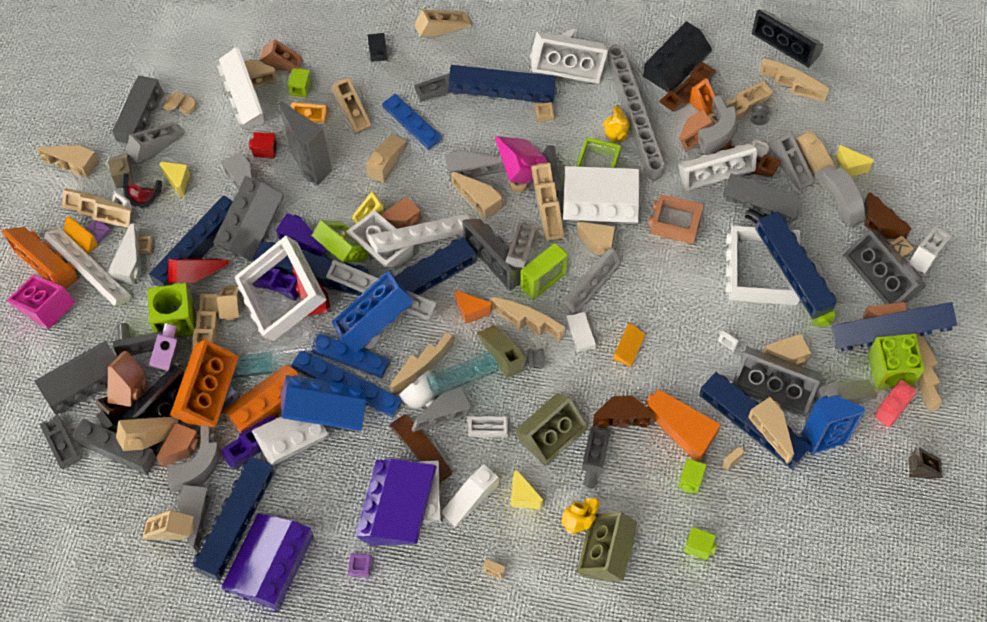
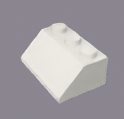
[347,210,413,267]
[252,416,328,466]

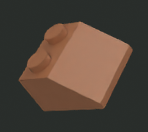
[108,351,148,407]

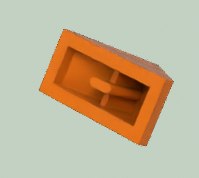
[689,78,715,116]
[455,290,492,324]

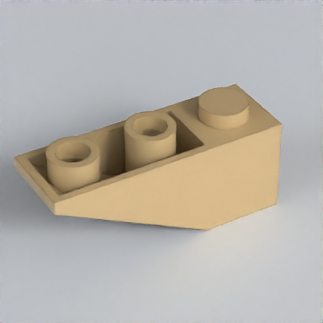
[37,145,99,178]

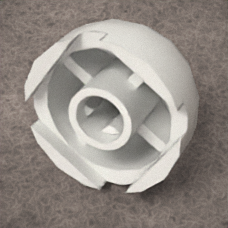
[400,371,439,408]

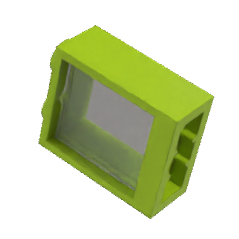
[576,137,621,168]
[311,220,369,262]
[520,243,568,300]

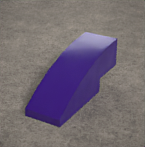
[249,264,299,301]
[222,415,276,471]

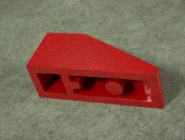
[168,258,229,284]

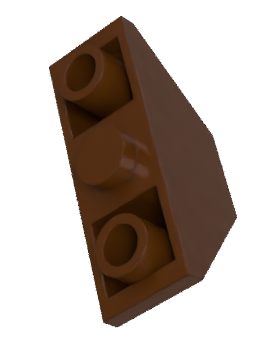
[864,192,912,239]
[593,396,654,428]

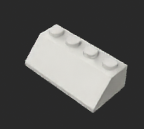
[532,31,608,83]
[217,47,264,129]
[679,144,757,191]

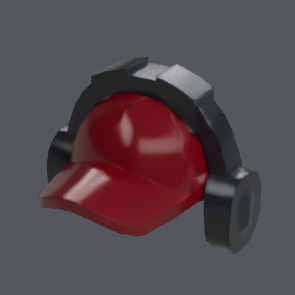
[121,173,162,208]

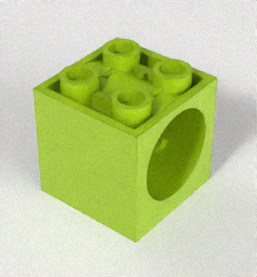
[147,283,196,338]
[867,334,925,390]

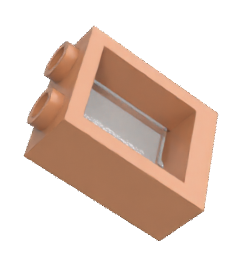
[648,194,704,244]

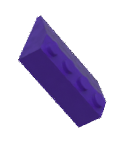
[355,459,437,546]
[221,513,314,611]

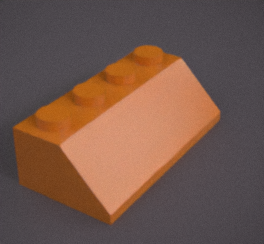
[1,227,78,290]
[170,339,239,427]
[222,365,300,433]

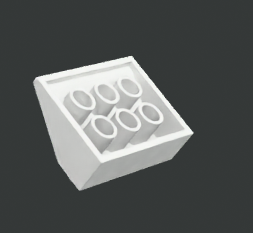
[563,166,639,225]

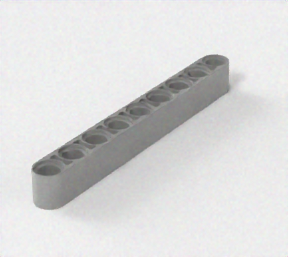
[608,44,664,180]

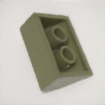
[514,393,588,466]
[577,512,637,582]

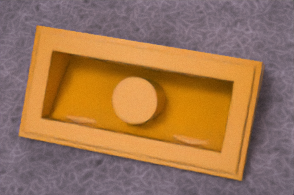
[291,102,328,123]
[64,216,98,254]
[613,323,646,367]

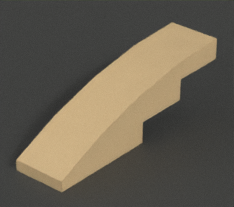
[759,58,829,102]
[708,81,774,125]
[531,162,564,241]
[62,188,132,228]
[192,294,219,351]
[491,297,565,341]
[390,332,453,395]
[915,333,942,412]

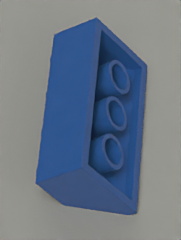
[332,270,413,353]
[281,375,366,431]
[801,395,865,455]

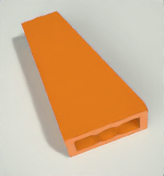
[646,389,721,462]

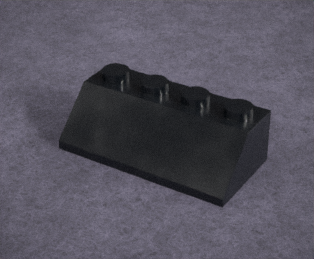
[751,9,823,68]
[643,21,712,92]
[116,366,185,450]

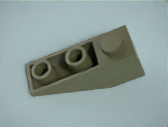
[477,325,526,379]

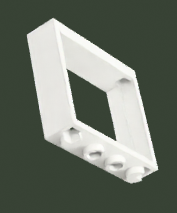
[725,226,800,305]
[235,236,327,341]

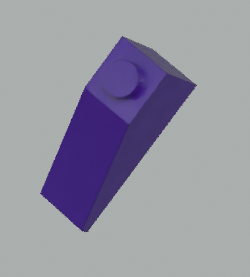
[276,213,328,257]

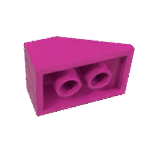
[495,136,547,184]
[6,274,75,329]

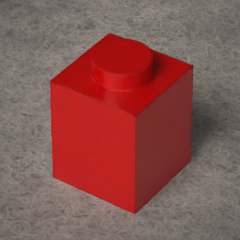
[249,132,278,158]

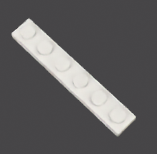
[368,214,470,253]
[44,229,131,306]

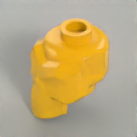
[603,105,630,143]
[561,498,600,534]

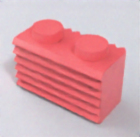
[874,380,917,427]

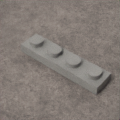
[505,222,536,268]
[563,248,621,314]

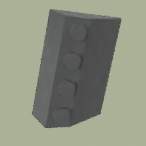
[279,101,332,185]

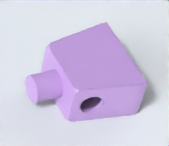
[149,323,178,370]

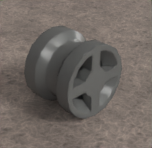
[750,103,770,125]
[528,348,545,368]

